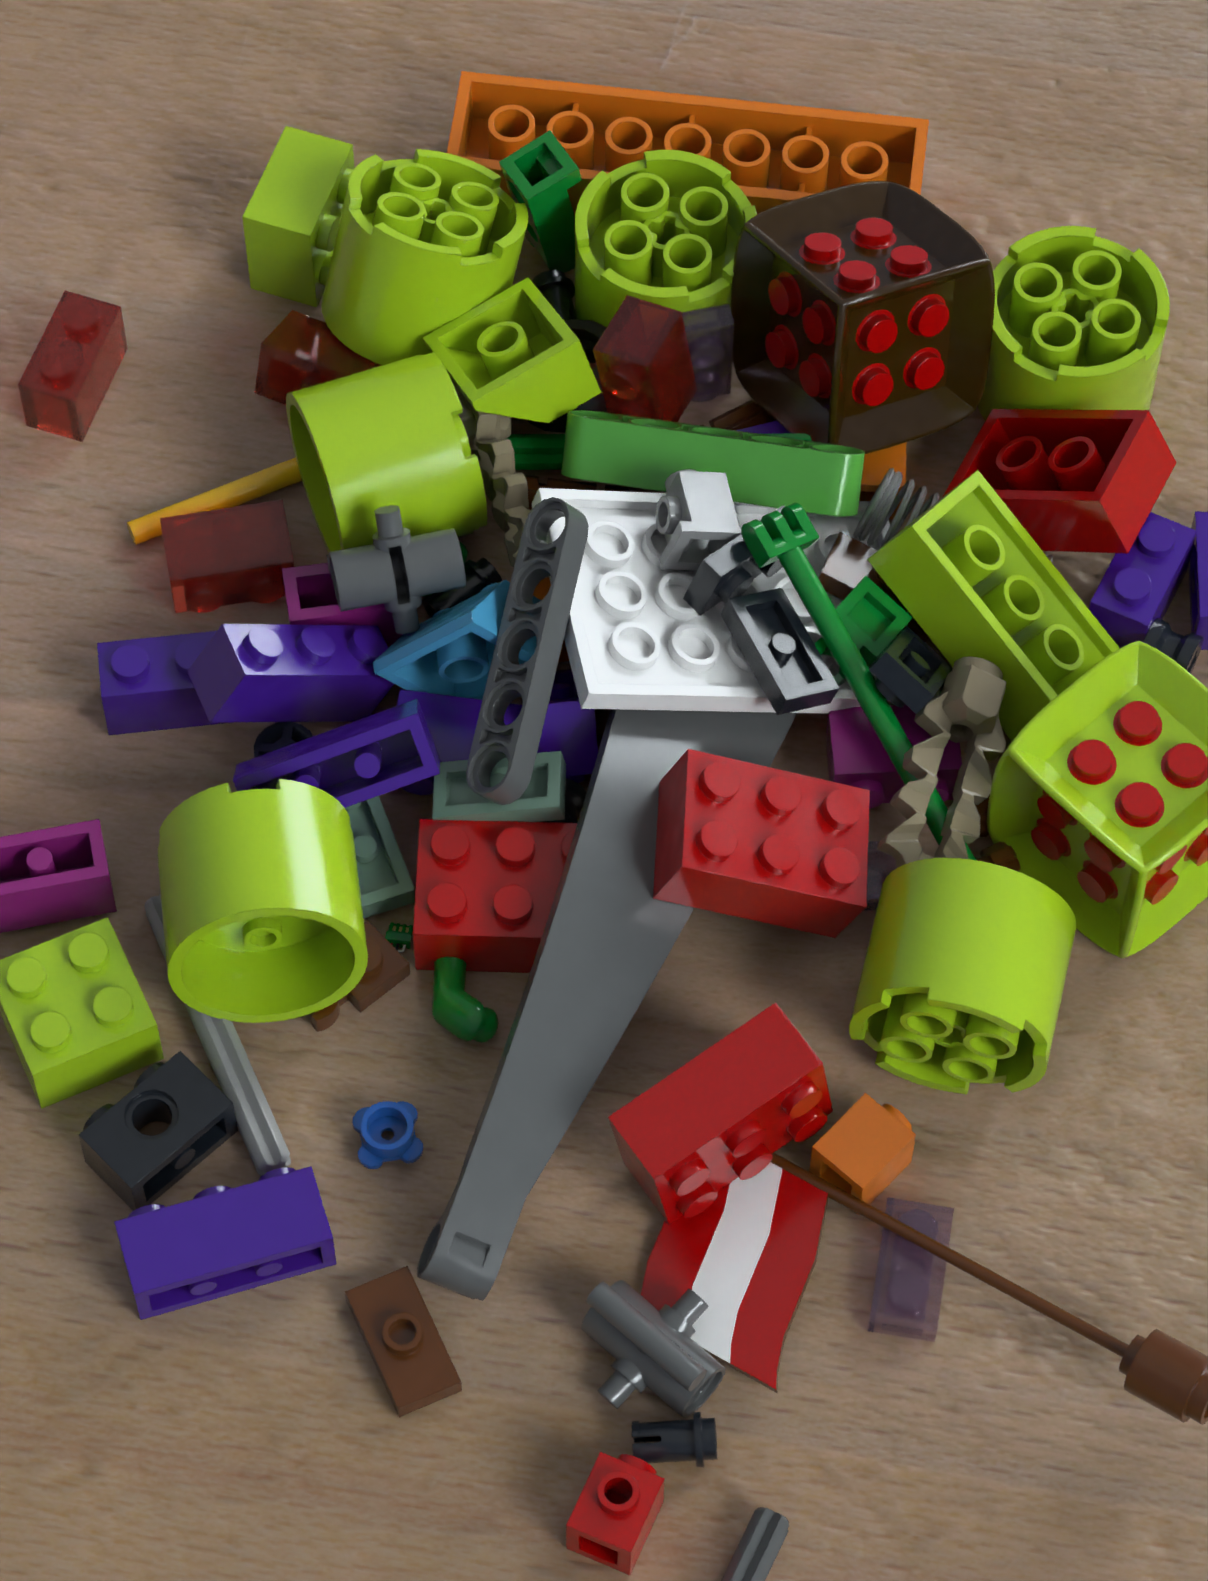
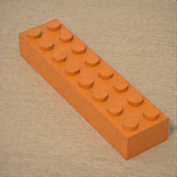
[446,71,929,215]

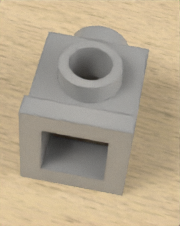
[656,469,741,571]

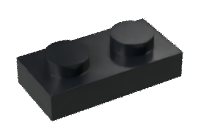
[683,505,785,616]
[720,588,839,715]
[869,626,952,714]

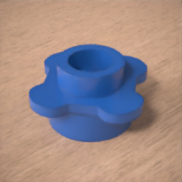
[352,1101,423,1169]

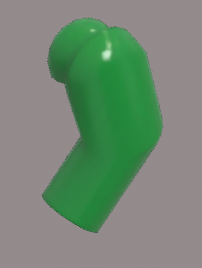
[432,957,499,1043]

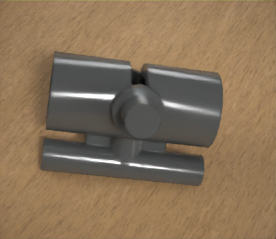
[326,505,466,634]
[581,1280,726,1418]

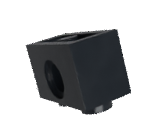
[79,1051,238,1211]

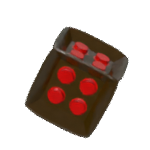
[730,181,995,454]

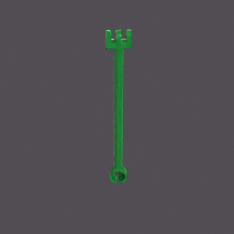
[741,503,976,860]

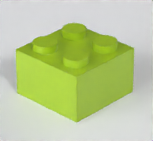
[242,126,355,307]
[0,917,164,1109]

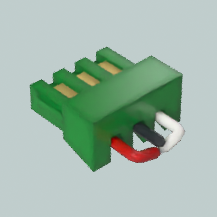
[385,922,413,953]

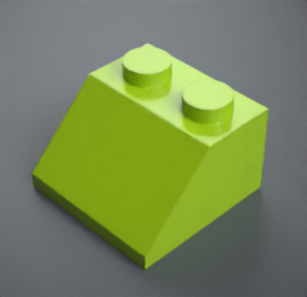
[423,277,602,423]

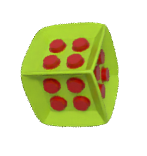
[987,641,1208,958]

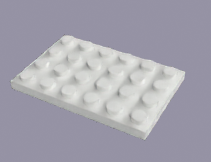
[532,488,940,714]

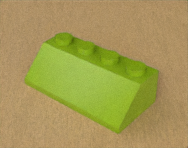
[867,470,1119,741]

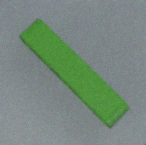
[561,410,865,517]

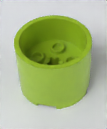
[321,149,529,365]
[575,150,757,382]
[978,226,1170,421]
[286,352,487,553]
[157,779,368,1023]
[849,858,1076,1094]

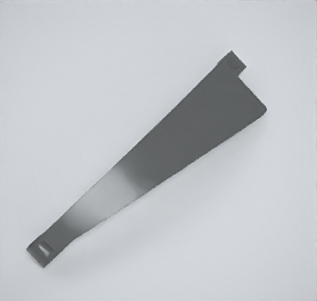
[417,709,797,1301]

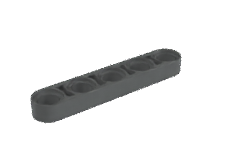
[466,497,589,805]

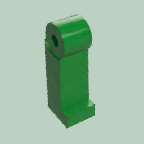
[499,130,582,273]

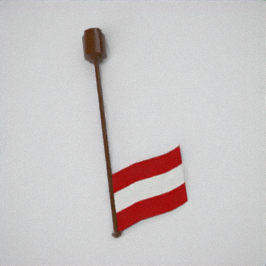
[641,1153,1208,1425]

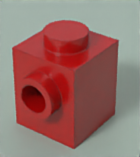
[566,1452,665,1575]

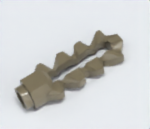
[451,379,531,567]
[877,657,1006,868]

